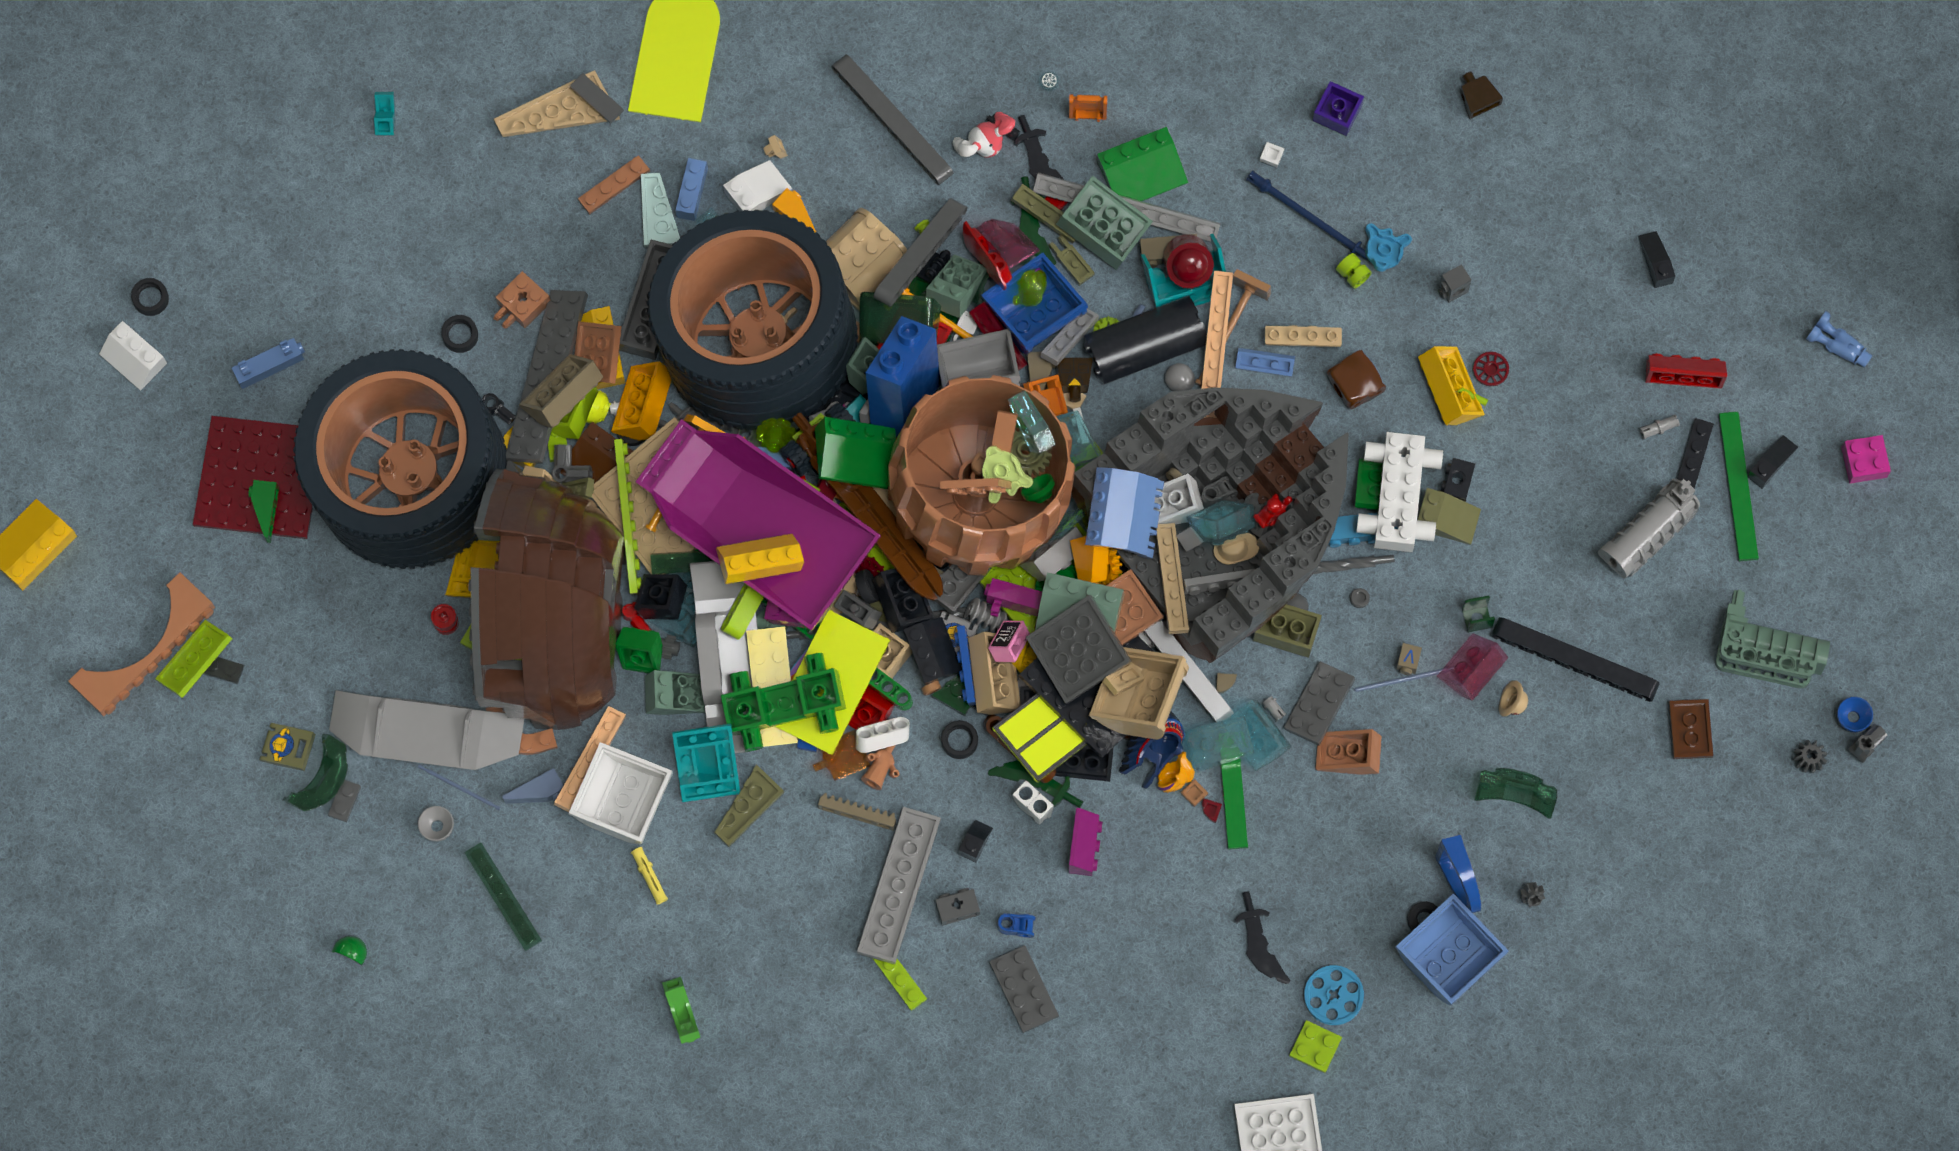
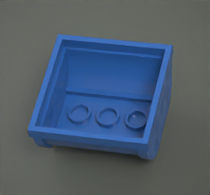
[981,253,1088,355]

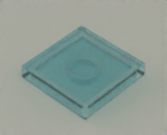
[1049,509,1085,541]

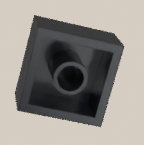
[634,574,688,620]

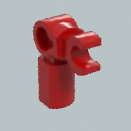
[622,601,652,631]

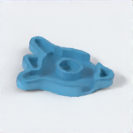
[1365,223,1412,272]

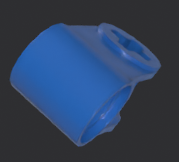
[997,913,1036,938]

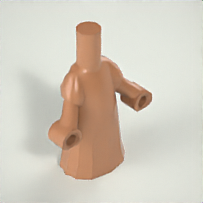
[861,745,899,790]

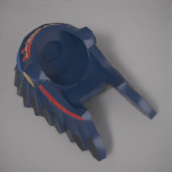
[1119,711,1185,789]

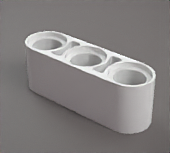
[856,717,910,753]

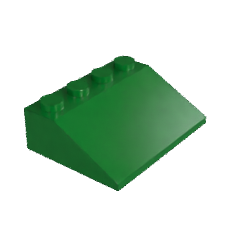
[1097,127,1188,201]
[815,417,896,489]

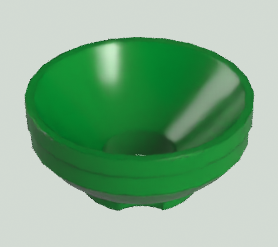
[1021,474,1055,503]

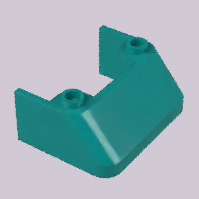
[1141,234,1226,308]

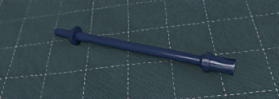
[1246,170,1371,263]

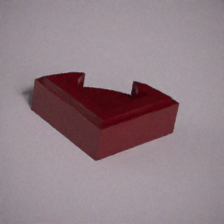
[1202,798,1222,823]

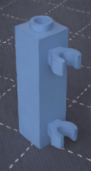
[232,338,305,389]

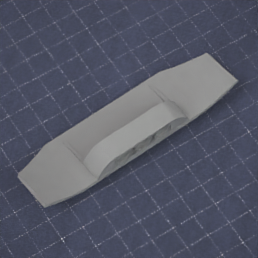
[690,561,758,753]
[329,690,524,770]

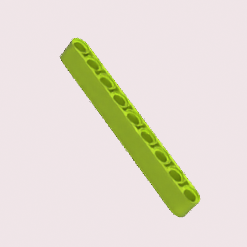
[721,479,820,640]

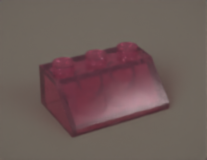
[976,219,1039,269]
[1437,633,1508,701]

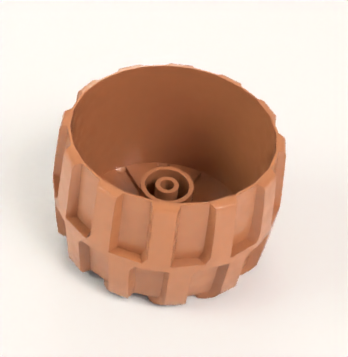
[888,375,1075,576]

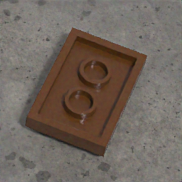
[1669,699,1713,759]

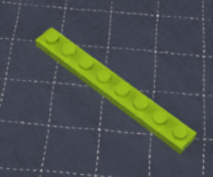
[614,439,642,595]

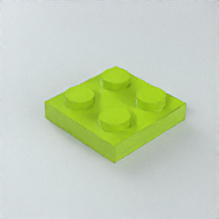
[1289,1020,1342,1073]

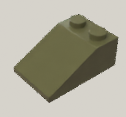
[1418,488,1481,545]

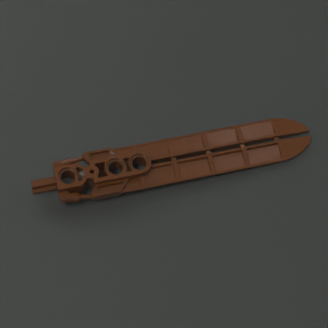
[792,413,943,600]

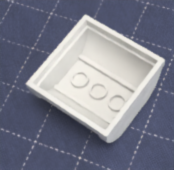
[569,742,673,844]

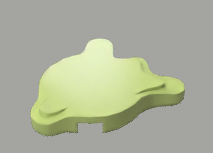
[982,446,1034,503]

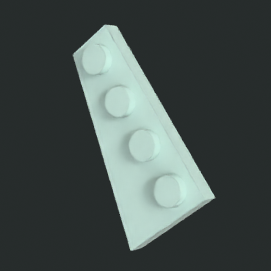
[641,173,680,247]

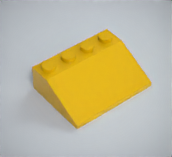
[0,499,77,591]

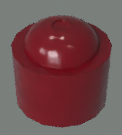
[1163,234,1214,288]

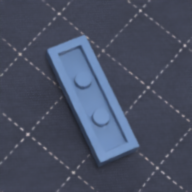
[1235,348,1295,376]

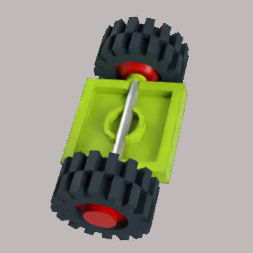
[779,402,856,477]

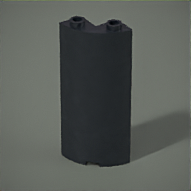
[1083,295,1207,384]

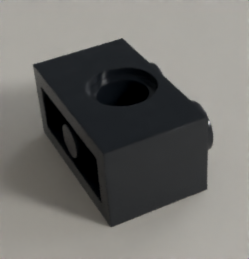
[1440,458,1475,502]

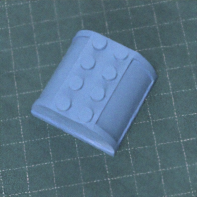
[1395,893,1509,1005]

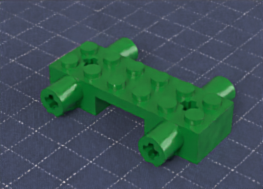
[721,653,846,752]

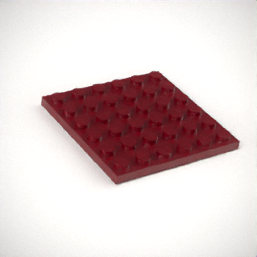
[193,416,313,539]

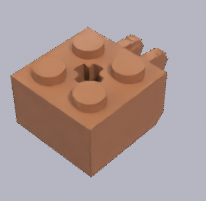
[494,271,550,329]

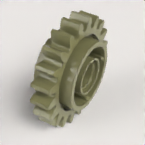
[1011,429,1052,477]

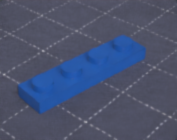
[954,625,976,706]

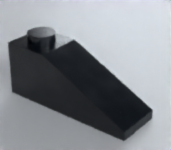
[1638,231,1676,288]
[1747,435,1798,489]

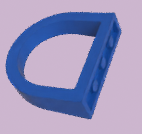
[1435,835,1481,913]

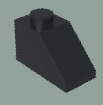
[958,820,993,863]

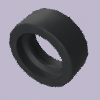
[131,278,169,316]
[441,315,478,353]
[941,720,978,759]

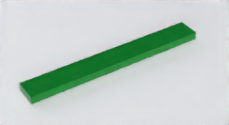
[1719,412,1759,561]

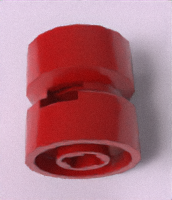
[431,604,459,635]

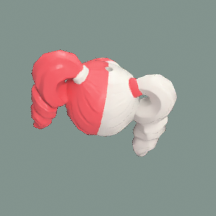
[952,112,1015,158]

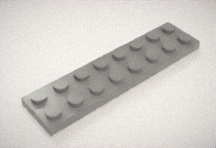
[857,807,941,964]

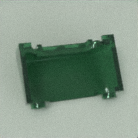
[859,292,941,346]

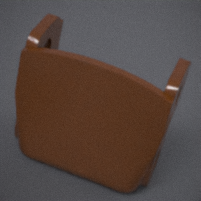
[1327,350,1386,410]

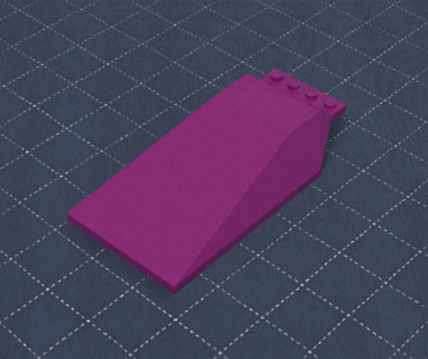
[636,419,881,631]

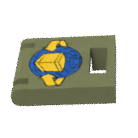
[259,723,316,771]

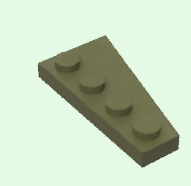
[715,764,784,847]

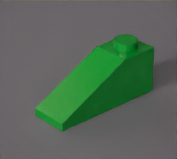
[249,480,279,543]

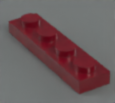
[969,301,1028,370]

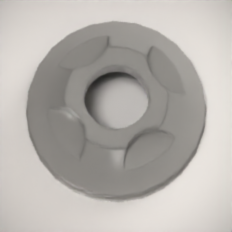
[418,806,454,842]

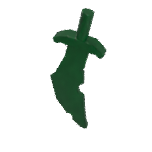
[1011,176,1057,265]
[988,760,1084,808]

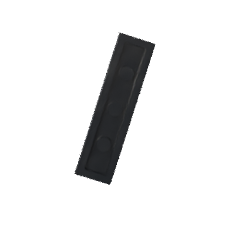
[1677,418,1714,489]

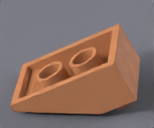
[1316,729,1382,775]

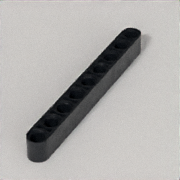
[1491,617,1660,702]

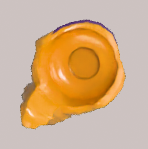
[1158,752,1195,793]

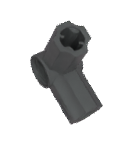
[552,445,593,483]
[1848,724,1887,763]

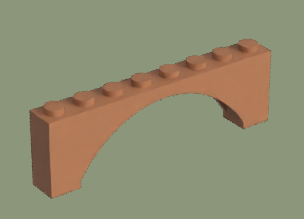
[68,572,215,717]

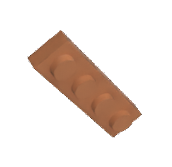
[578,155,650,215]

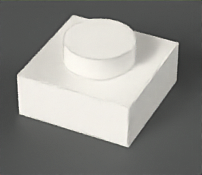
[1260,142,1284,167]

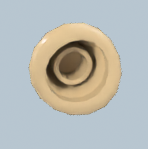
[1499,680,1528,717]

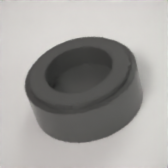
[1350,588,1370,608]

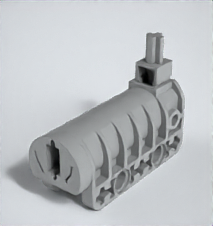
[1598,479,1700,579]

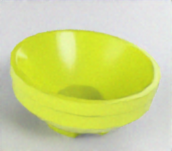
[586,390,611,424]

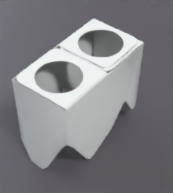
[1013,781,1054,824]

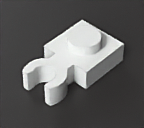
[953,311,978,341]

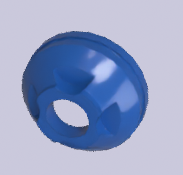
[1837,697,1873,732]

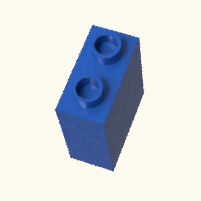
[866,316,940,437]

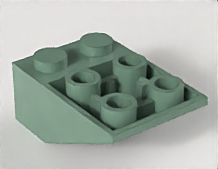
[926,254,987,318]
[645,670,706,715]

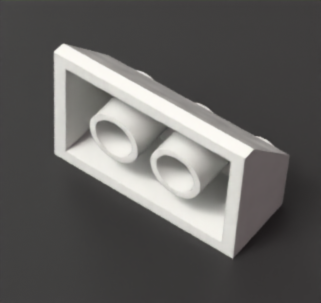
[100,321,167,391]

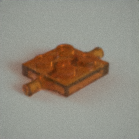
[812,730,870,781]

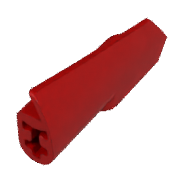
[963,221,1012,290]

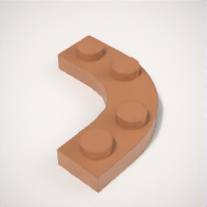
[486,707,558,755]

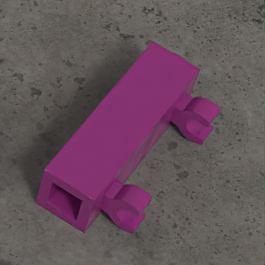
[984,578,1042,628]

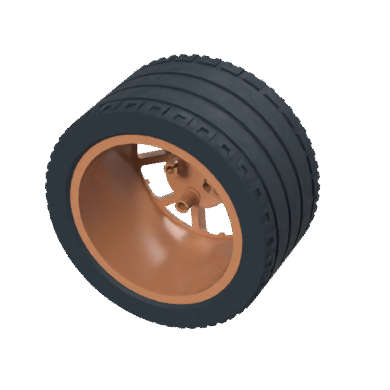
[647,209,858,430]
[293,349,507,569]

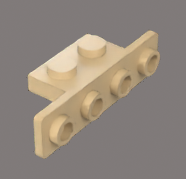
[1265,325,1342,347]

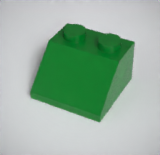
[616,627,663,673]

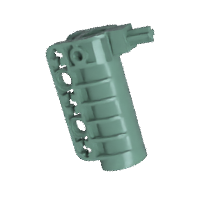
[1715,589,1830,688]

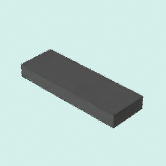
[570,73,624,124]

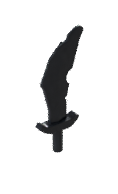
[1014,115,1064,180]
[1234,891,1290,984]

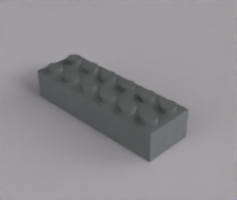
[619,239,672,360]

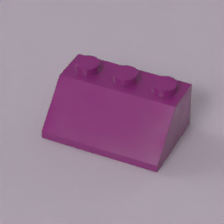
[1069,808,1103,876]

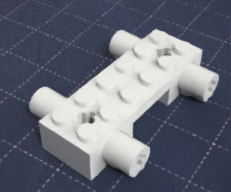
[1356,432,1443,552]

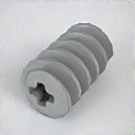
[964,598,1007,633]

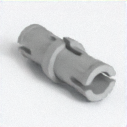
[1639,415,1680,439]

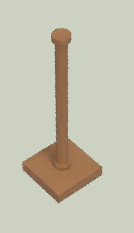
[1194,269,1271,387]

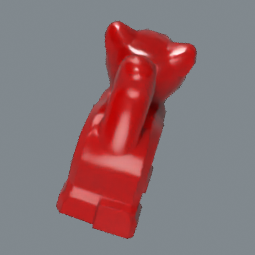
[1253,494,1292,528]

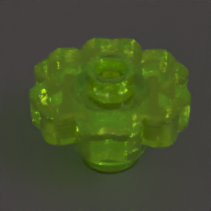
[756,418,796,453]

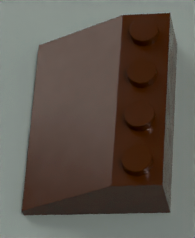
[560,422,633,484]

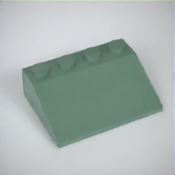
[1056,175,1153,270]
[1035,572,1125,633]

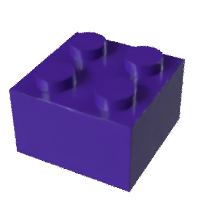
[1313,81,1364,136]

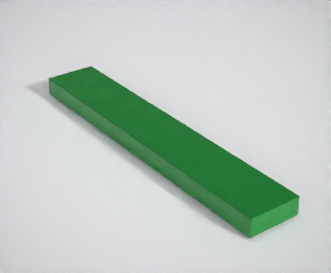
[1218,733,1248,850]

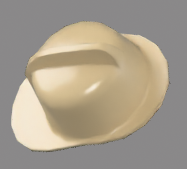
[1213,532,1259,565]

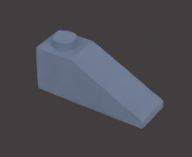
[502,768,564,804]

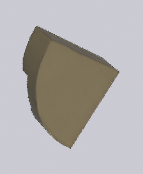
[1216,673,1237,694]

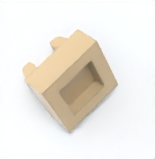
[763,135,788,159]

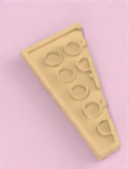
[494,70,620,137]

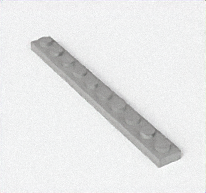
[1033,173,1221,241]

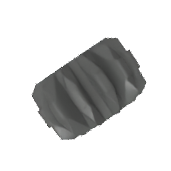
[1793,740,1827,773]

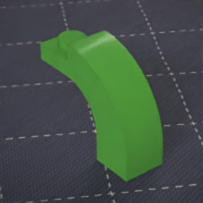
[662,977,701,1044]

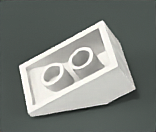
[723,160,792,211]
[1154,474,1205,524]

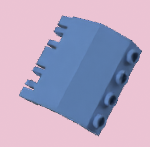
[1085,467,1164,559]

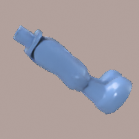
[1806,311,1872,367]

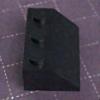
[872,568,934,633]
[904,617,963,685]
[1055,745,1114,782]

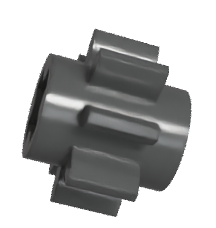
[661,634,681,660]
[1520,882,1545,907]

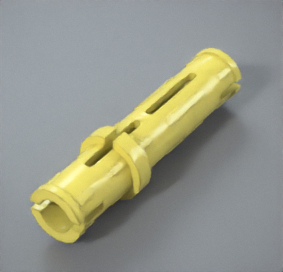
[631,847,668,905]

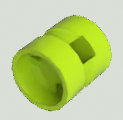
[1336,253,1372,289]

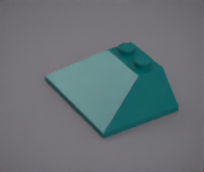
[672,724,740,802]

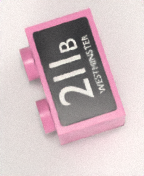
[988,621,1030,662]

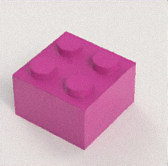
[1841,435,1891,484]

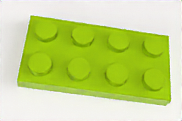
[155,620,232,698]

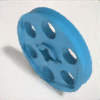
[1304,965,1364,1025]

